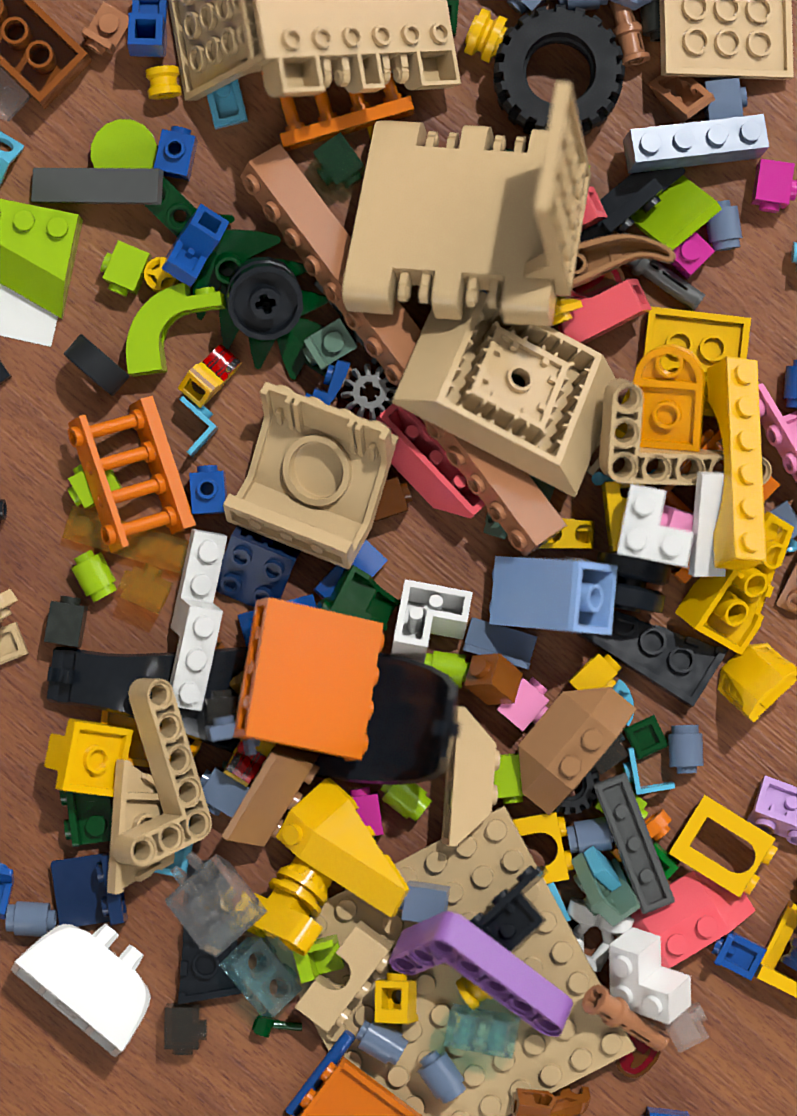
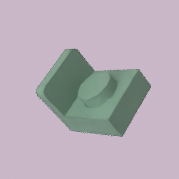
[302,317,358,370]

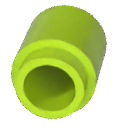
[71,549,117,603]
[424,651,471,689]
[380,784,432,822]

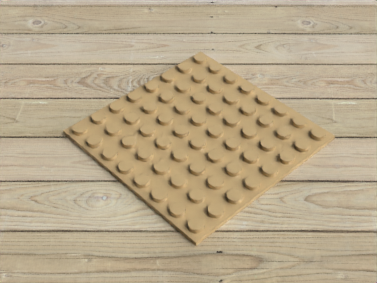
[267,805,636,1116]

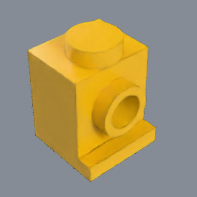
[568,653,621,690]
[375,972,418,1024]

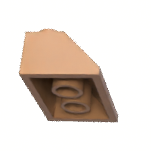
[221,744,320,847]

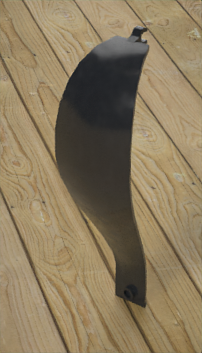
[47,647,461,785]

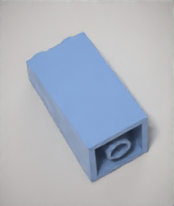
[489,556,617,635]

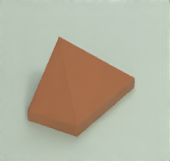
[649,75,715,124]

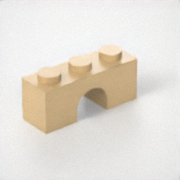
[295,920,393,1033]

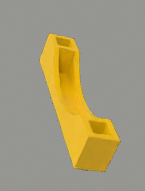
[707,356,766,571]

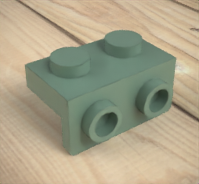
[571,852,640,927]

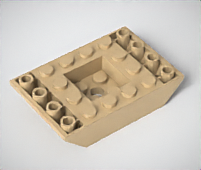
[391,291,616,497]

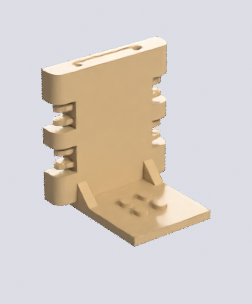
[168,0,461,101]
[342,81,591,327]

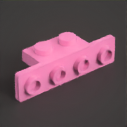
[758,383,797,483]

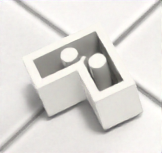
[617,484,694,568]
[391,579,473,664]
[609,927,691,1025]

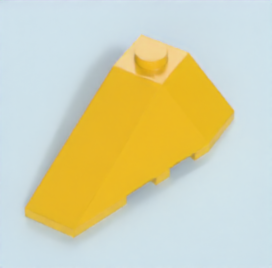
[675,511,795,655]
[276,778,410,917]

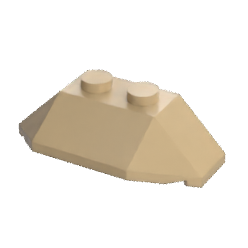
[441,706,500,846]

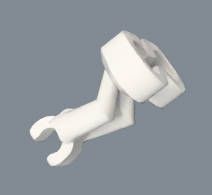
[567,898,634,972]

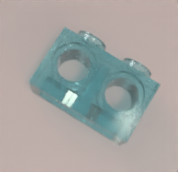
[219,937,302,1017]
[444,1004,521,1059]

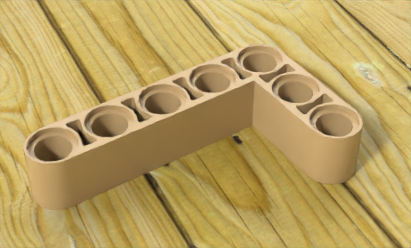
[599,378,772,485]
[112,678,212,867]

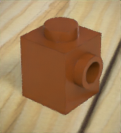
[464,653,523,705]

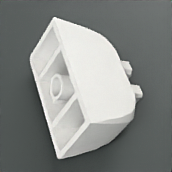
[11,924,150,1057]

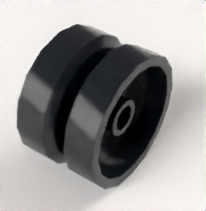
[226,257,303,340]
[596,552,672,614]

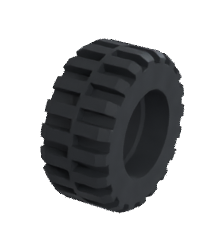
[493,5,625,136]

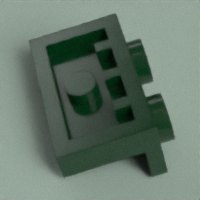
[59,789,113,847]

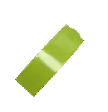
[126,283,226,377]

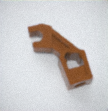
[511,1085,591,1116]

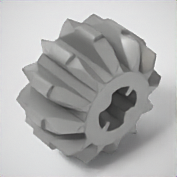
[341,364,397,421]

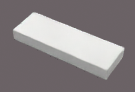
[689,472,726,577]

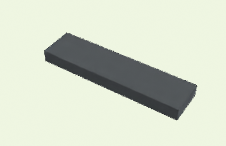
[31,168,163,205]
[593,772,675,914]

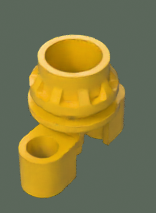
[233,856,333,956]

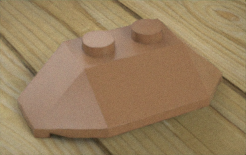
[518,687,637,815]

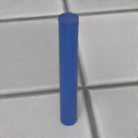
[285,1030,356,1116]

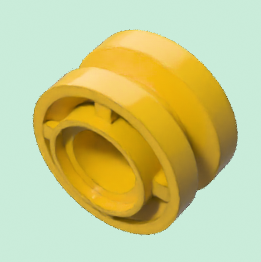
[464,8,508,63]

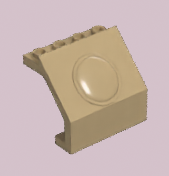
[223,382,399,570]

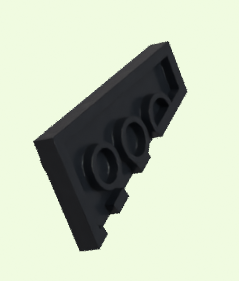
[577,610,728,708]

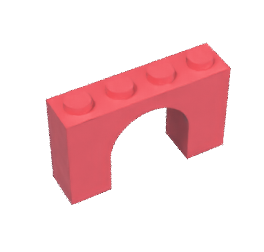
[558,186,652,344]

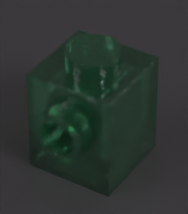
[313,132,365,190]

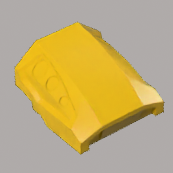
[718,643,797,722]

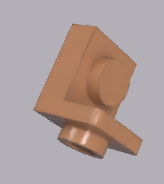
[81,1,129,56]

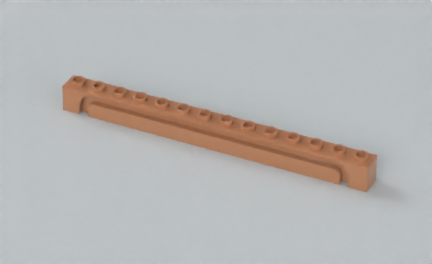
[240,144,566,557]

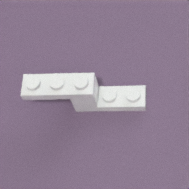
[170,529,227,711]

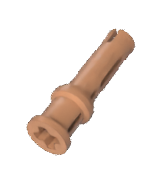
[609,0,651,67]
[582,984,669,1052]

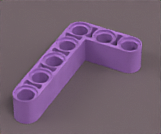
[389,911,573,1037]

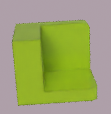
[293,934,345,983]

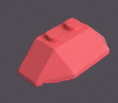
[376,403,485,519]
[631,870,756,968]

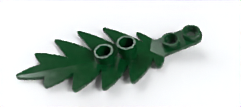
[143,177,333,379]

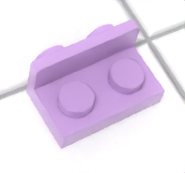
[747,775,797,845]

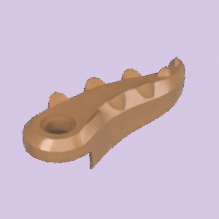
[485,234,676,301]

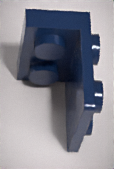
[216,525,301,607]
[51,852,128,927]

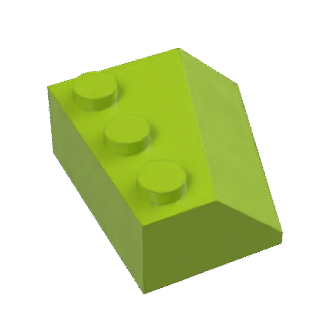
[0,199,83,319]

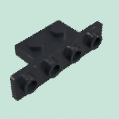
[580,167,685,242]
[442,865,549,964]

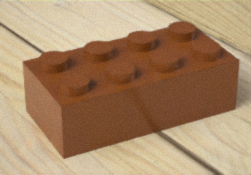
[0,0,92,109]

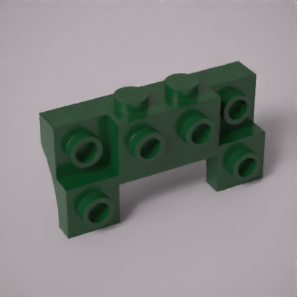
[315,565,401,631]

